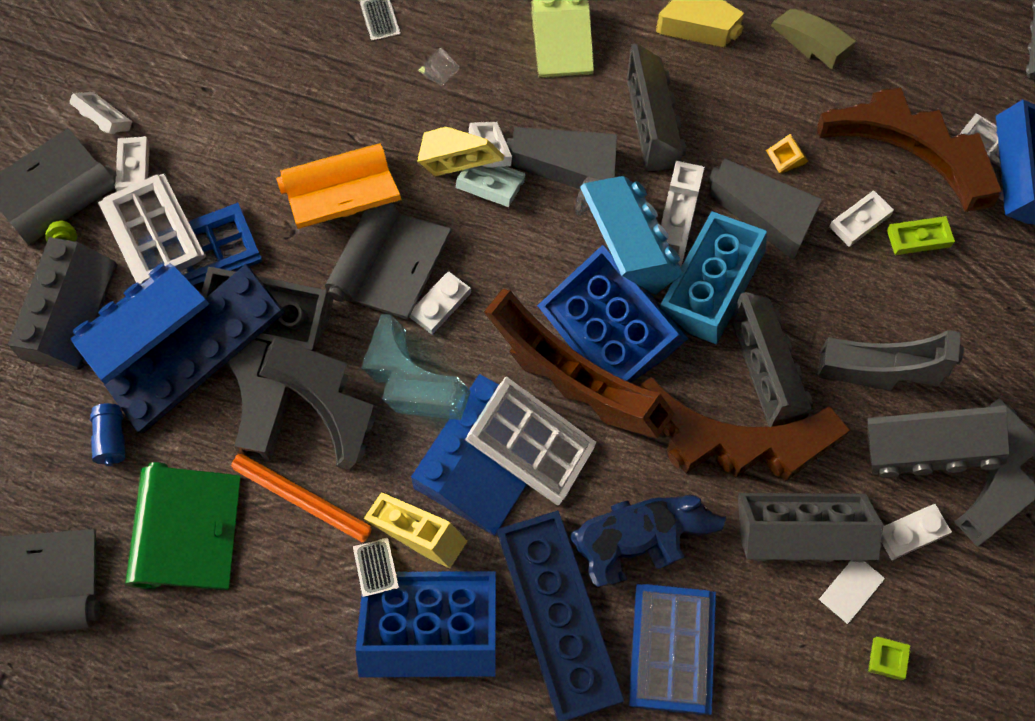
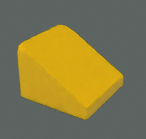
[766,135,809,174]

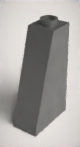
[507,127,617,190]
[708,158,822,259]

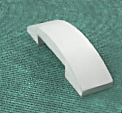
[661,161,704,267]

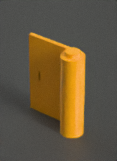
[276,143,401,229]

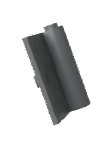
[0,128,117,246]
[325,203,452,320]
[0,529,100,636]

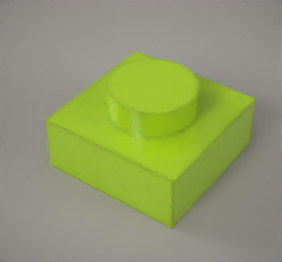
[868,636,910,681]

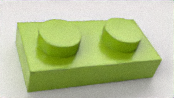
[887,216,955,255]

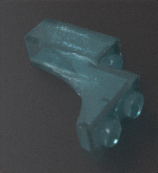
[361,314,471,420]

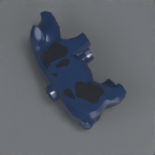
[571,494,726,587]

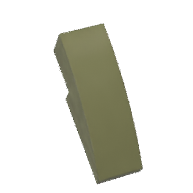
[771,9,856,69]

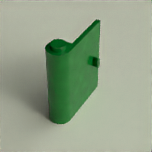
[125,462,241,590]

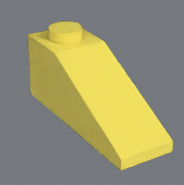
[417,127,504,176]
[364,492,468,568]

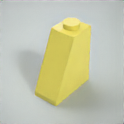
[656,0,744,47]

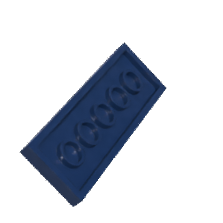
[104,264,285,434]
[496,510,624,721]

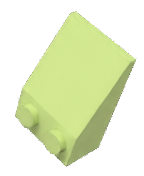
[532,0,594,78]

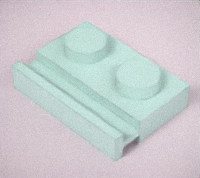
[456,166,525,207]

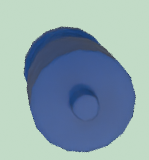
[90,403,125,466]

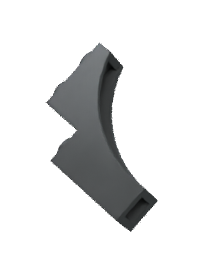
[818,330,964,391]
[259,337,375,470]
[225,339,292,463]
[954,398,1035,547]

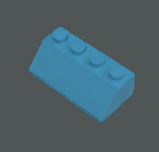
[580,176,683,295]
[660,211,767,345]

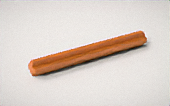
[231,454,372,542]

